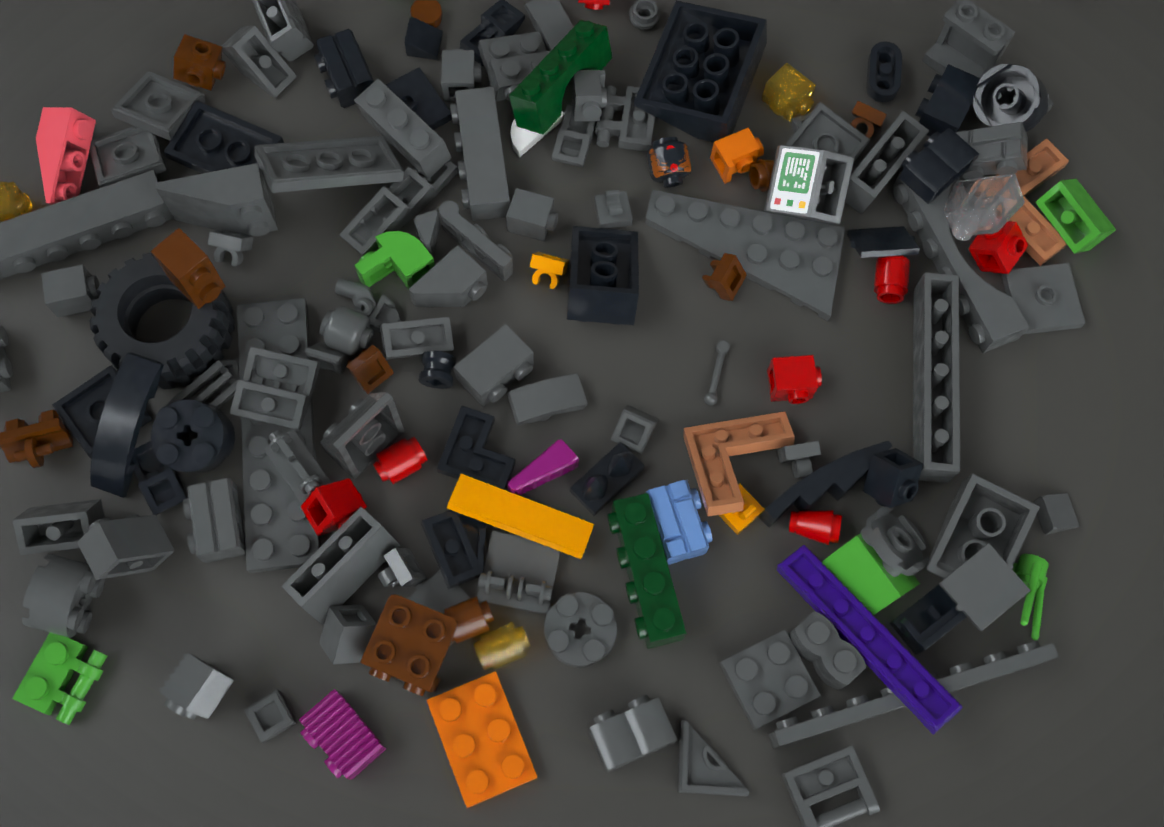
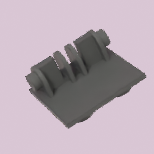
[478,531,560,614]

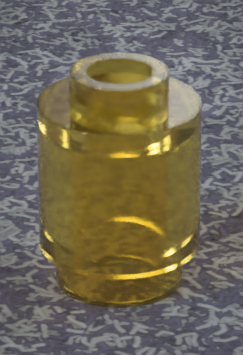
[473,622,531,670]

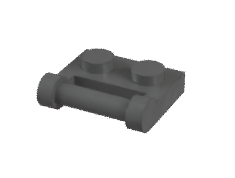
[782,745,880,827]

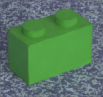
[1035,179,1116,254]

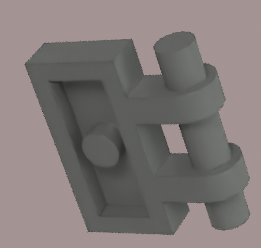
[595,86,655,152]

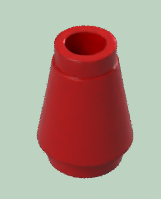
[789,510,842,545]

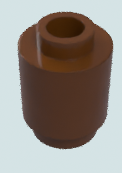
[443,596,495,644]

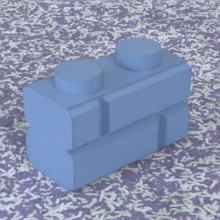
[646,480,713,565]

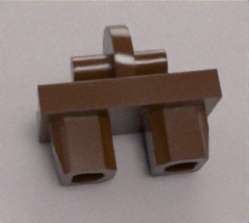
[0,409,73,468]

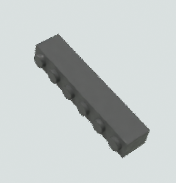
[0,170,174,281]
[913,273,960,483]

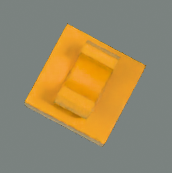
[530,252,569,289]
[719,484,764,535]

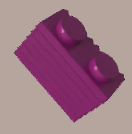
[299,689,386,780]

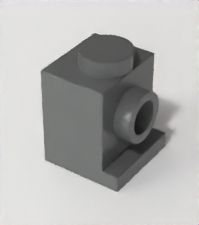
[571,70,607,121]

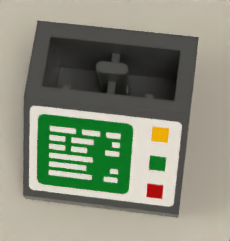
[764,145,854,224]

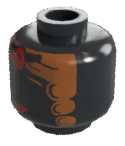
[647,137,692,188]

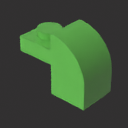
[354,231,435,289]

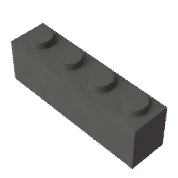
[450,87,510,221]

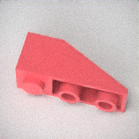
[36,107,96,205]

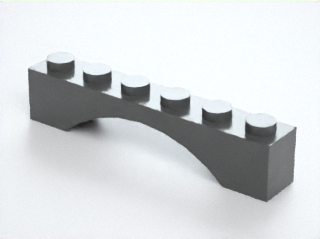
[892,170,1030,353]

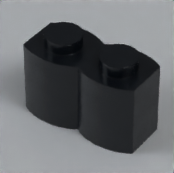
[899,128,979,204]

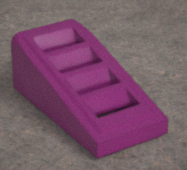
[508,439,579,496]

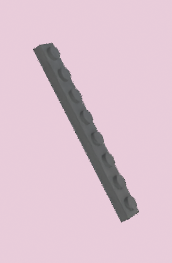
[768,640,1059,749]

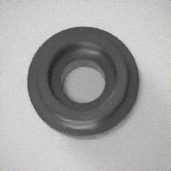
[629,0,660,30]

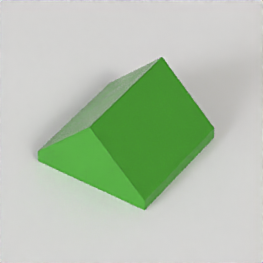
[822,534,920,615]

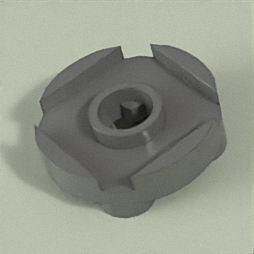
[861,507,929,577]
[544,592,617,668]

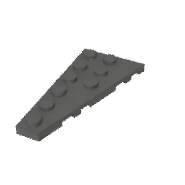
[645,190,845,321]

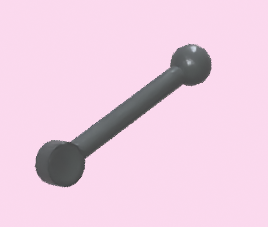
[704,340,730,406]

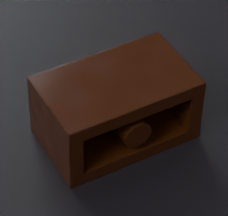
[150,228,226,309]

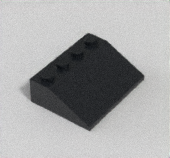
[634,0,767,142]

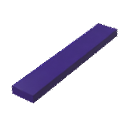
[777,545,963,735]

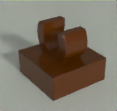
[850,101,887,139]
[702,253,747,301]
[346,345,394,394]

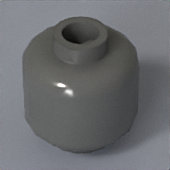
[320,306,374,356]

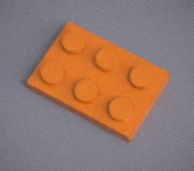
[426,671,538,808]

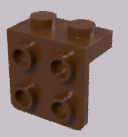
[360,594,458,696]

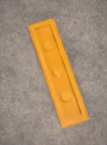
[447,474,594,559]

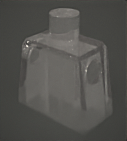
[944,174,1025,241]

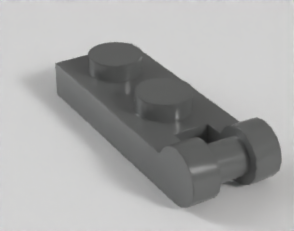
[439,201,513,282]

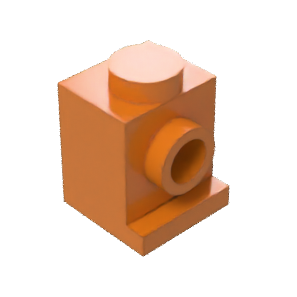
[710,127,764,184]

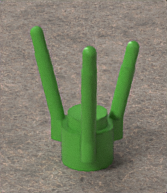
[1012,554,1049,640]

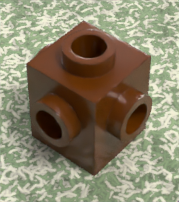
[173,34,226,91]

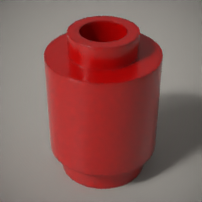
[874,255,910,304]
[373,437,428,485]

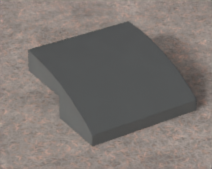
[230,346,321,430]

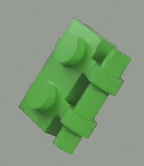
[12,633,107,725]

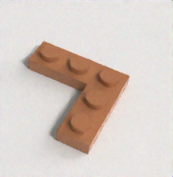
[973,138,1069,266]
[684,412,795,517]

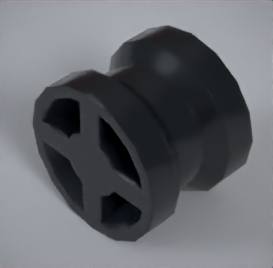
[419,351,456,389]

